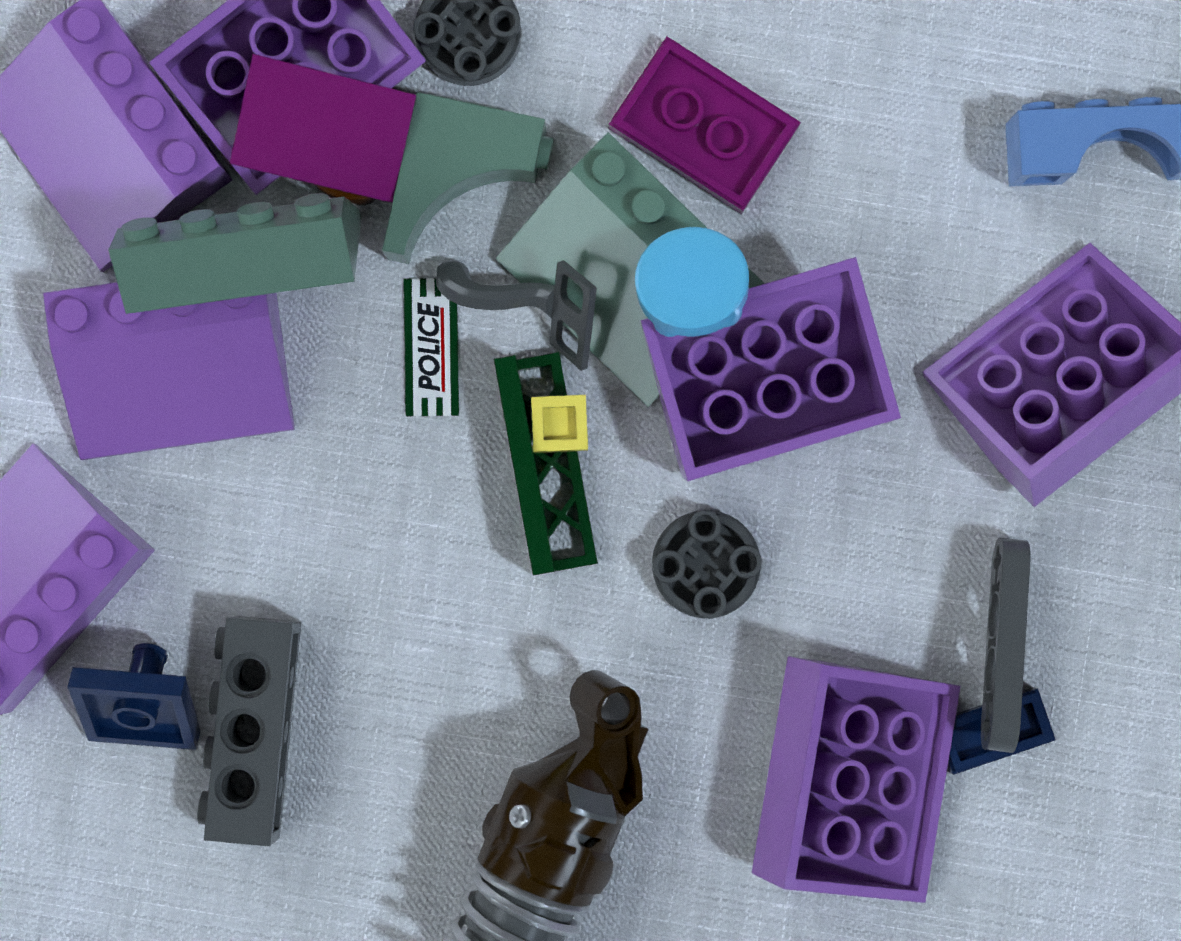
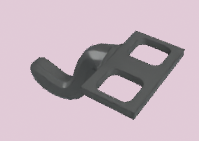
[436,260,597,371]

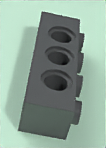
[197,616,301,847]

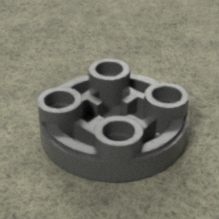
[413,0,522,86]
[652,510,762,619]

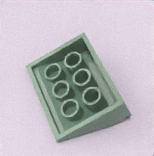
[496,132,765,408]
[108,193,361,314]

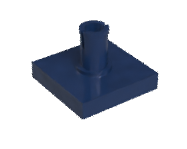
[67,643,201,750]

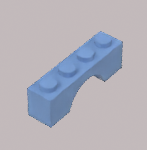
[1005,97,1181,187]

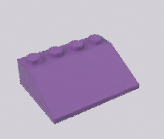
[0,0,233,272]
[149,0,426,195]
[922,243,1181,507]
[640,257,901,481]
[43,282,295,460]
[0,444,155,715]
[751,656,961,903]

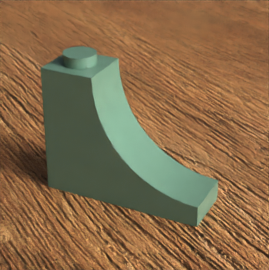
[382,92,554,264]

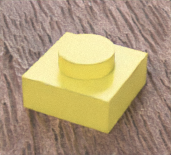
[531,395,588,453]

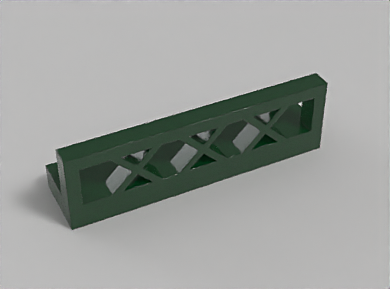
[494,352,598,576]

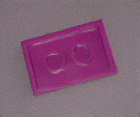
[608,36,801,215]
[229,54,416,203]

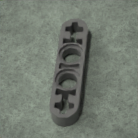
[981,537,1031,753]

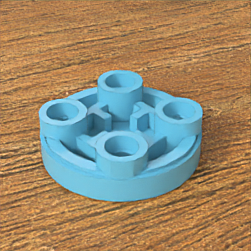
[635,227,749,337]

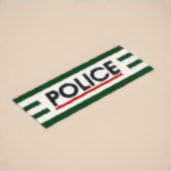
[404,278,459,417]

